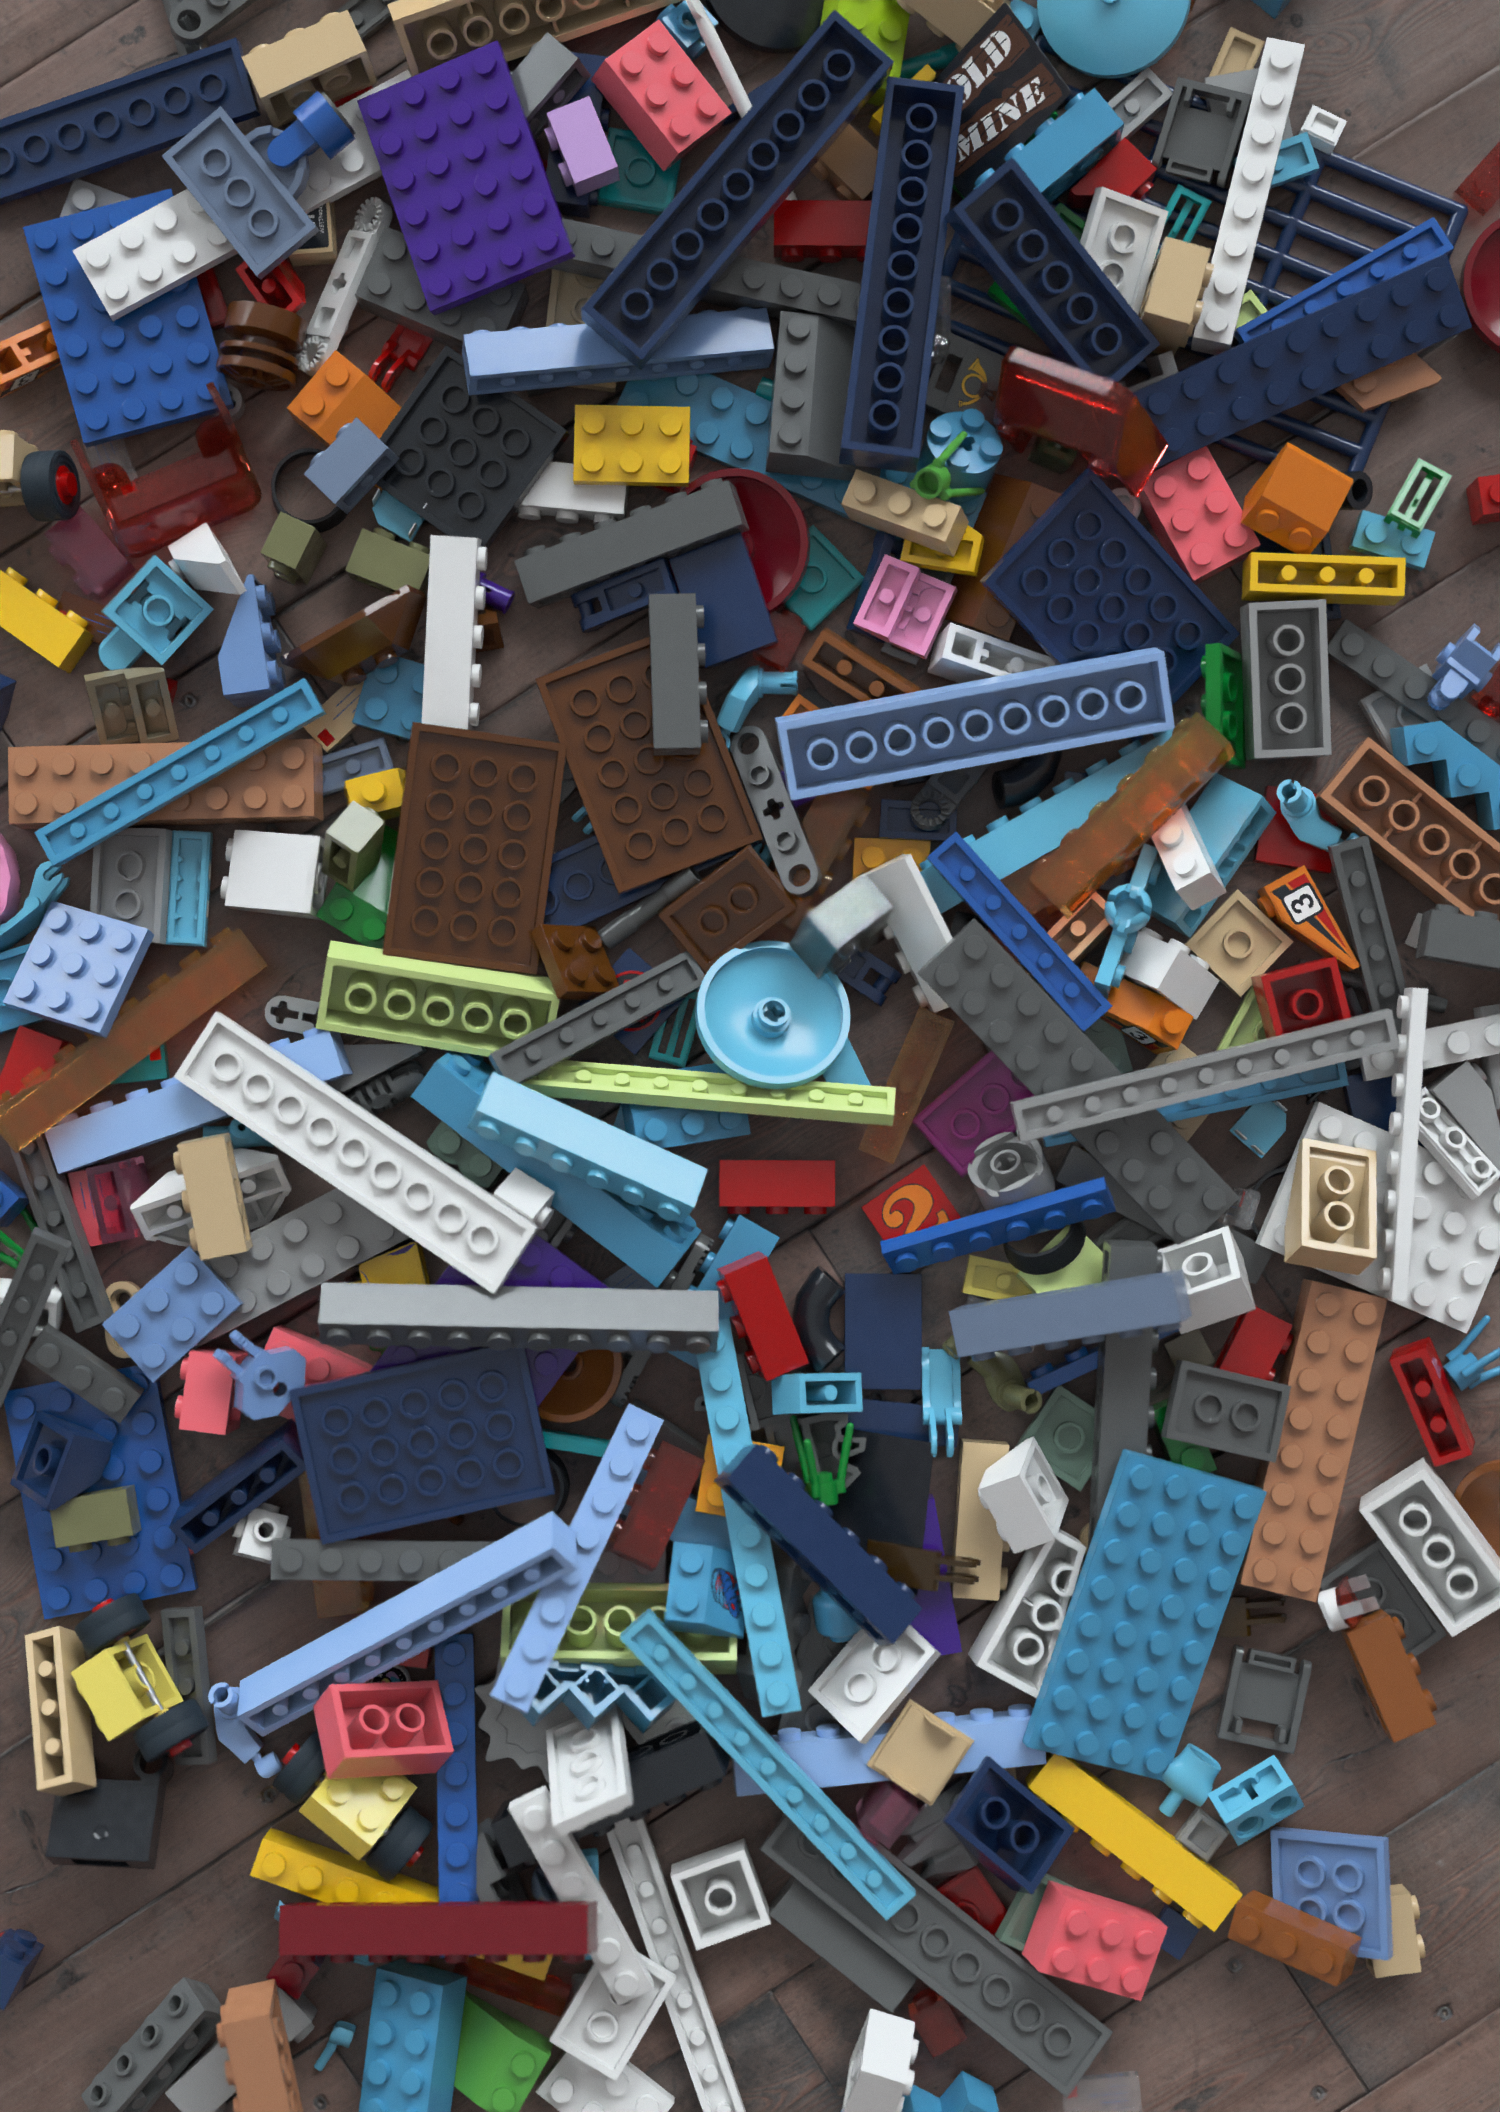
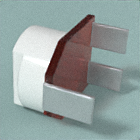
[1318,1574,1380,1632]

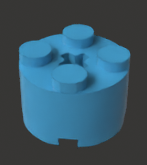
[917,408,1003,502]

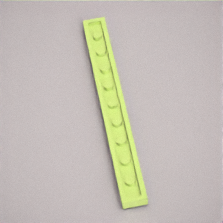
[521,1060,896,1126]

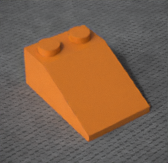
[287,350,402,491]

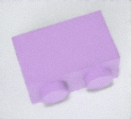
[543,96,620,197]

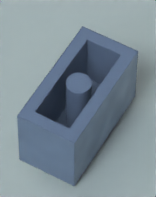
[304,417,400,514]

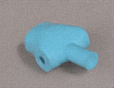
[203,1119,274,1149]
[1159,1744,1221,1817]

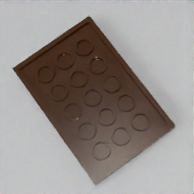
[535,637,763,895]
[383,722,567,975]

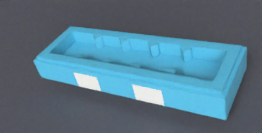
[166,830,213,947]

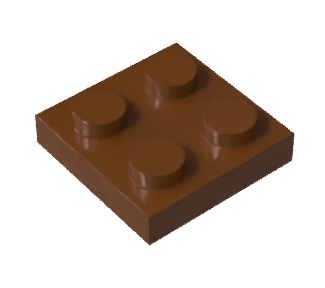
[531,924,619,1000]

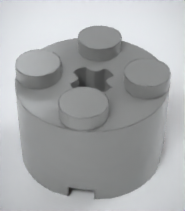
[968,1132,1055,1211]

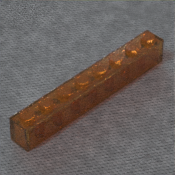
[0,926,268,1153]

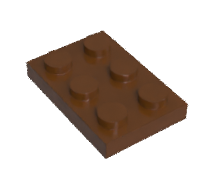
[659,844,798,973]

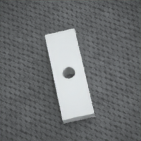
[1395,1087,1500,1200]

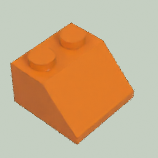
[1241,442,1353,554]

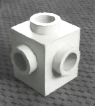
[232,1503,291,1564]

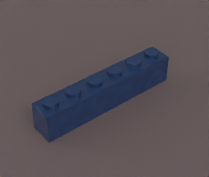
[714,1444,922,1645]

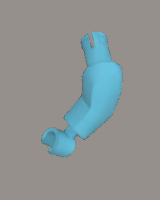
[716,665,798,752]
[1277,779,1360,852]

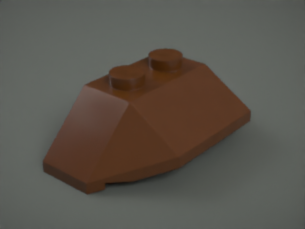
[280,584,426,686]

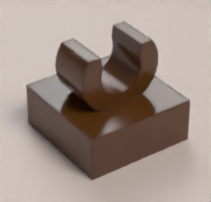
[476,606,504,653]

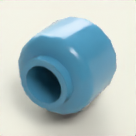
[812,1588,862,1642]

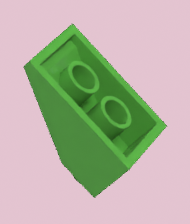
[454,1991,553,2112]

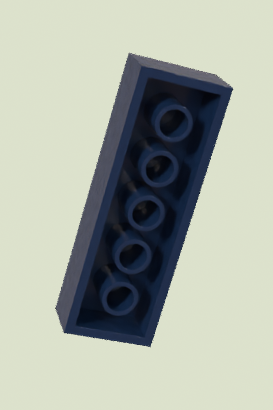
[944,157,1160,400]

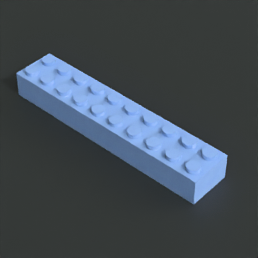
[775,647,1175,800]

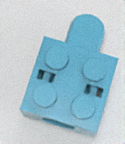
[98,555,214,670]

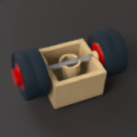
[0,430,81,522]

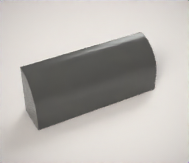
[769,1876,917,2013]

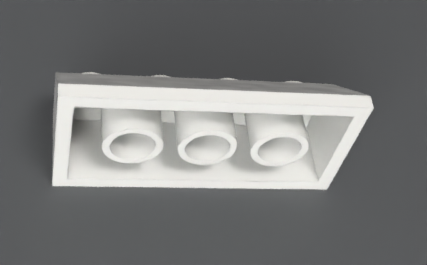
[860,854,952,1013]

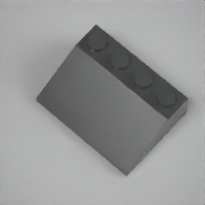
[765,311,881,481]

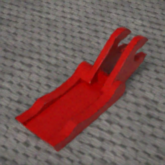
[367,324,433,393]

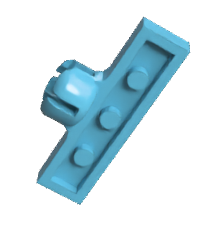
[1094,843,1162,999]

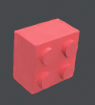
[175,1346,248,1435]

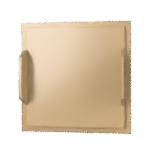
[866,1698,974,1806]

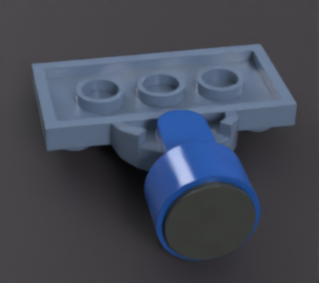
[162,91,356,280]

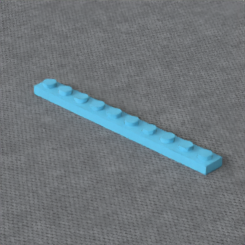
[696,1318,801,1717]
[620,1608,916,1921]

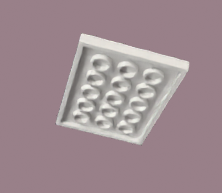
[1255,1101,1500,1334]

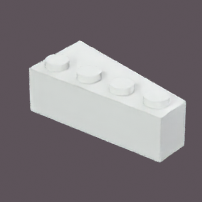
[968,1528,1086,1698]

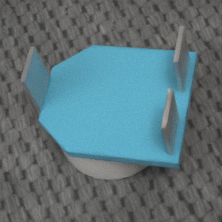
[372,489,427,542]
[1229,1101,1288,1159]

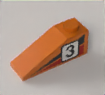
[0,320,61,398]
[1257,865,1360,972]
[1078,961,1193,1054]

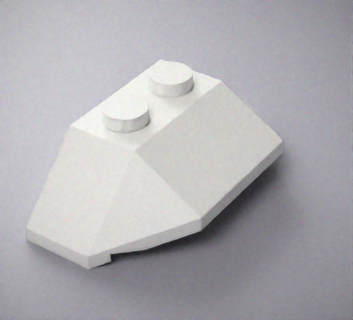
[130,1148,292,1247]

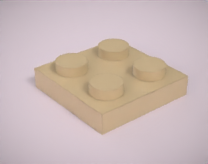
[1184,889,1293,998]

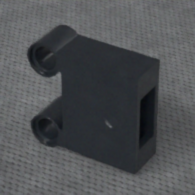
[46,1749,174,1869]

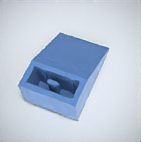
[218,574,287,708]

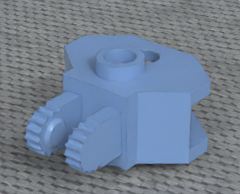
[1427,624,1500,711]
[212,1329,306,1420]

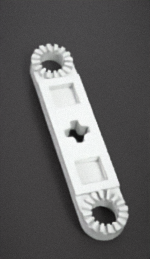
[296,197,393,377]

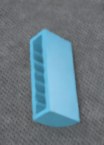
[1146,773,1277,938]

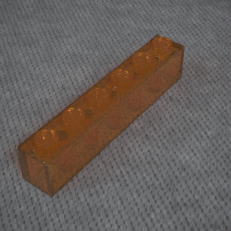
[1028,712,1236,919]

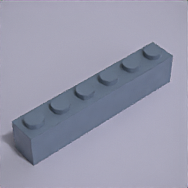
[949,1269,1192,1361]

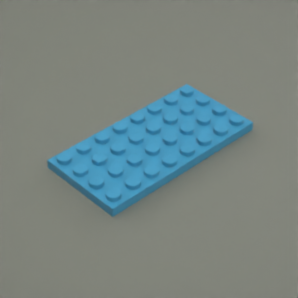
[1022,1448,1267,1781]

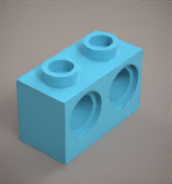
[1208,1755,1305,1846]

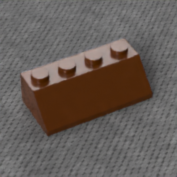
[944,473,1062,642]

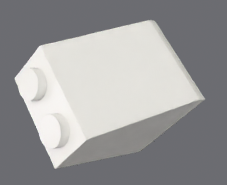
[220,830,328,920]

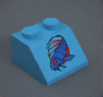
[665,1542,745,1639]

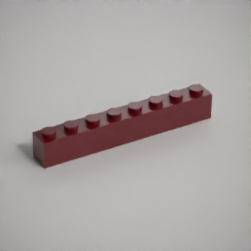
[279,1901,598,1963]

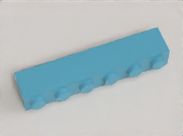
[467,1072,708,1224]

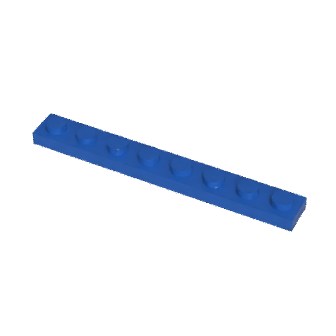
[435,1634,480,1958]

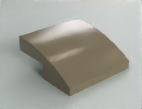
[83,667,179,745]

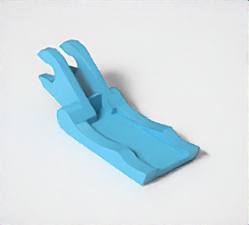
[0,861,70,952]
[921,1347,962,1457]

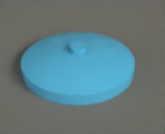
[1037,0,1191,79]
[695,941,850,1089]

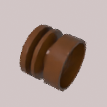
[216,300,308,391]

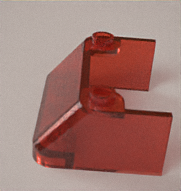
[993,346,1169,498]
[70,382,262,558]

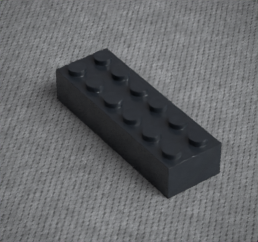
[490,1719,731,1868]

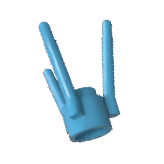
[1443,1315,1500,1391]

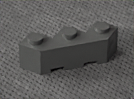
[736,1538,814,1701]

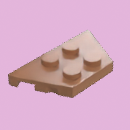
[1334,353,1442,414]

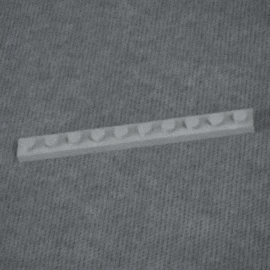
[1010,1009,1400,1142]

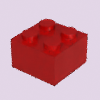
[1251,957,1351,1039]

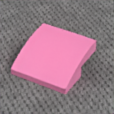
[853,554,957,660]

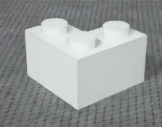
[1120,927,1220,1020]

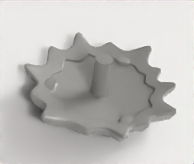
[474,1658,576,1784]

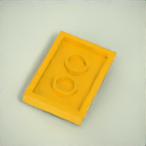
[573,405,691,487]

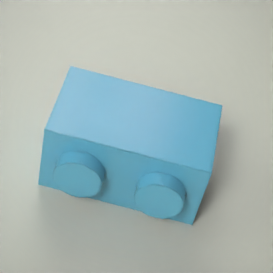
[771,1373,863,1415]

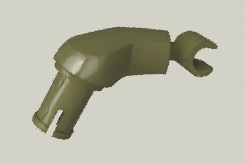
[942,1335,1042,1414]

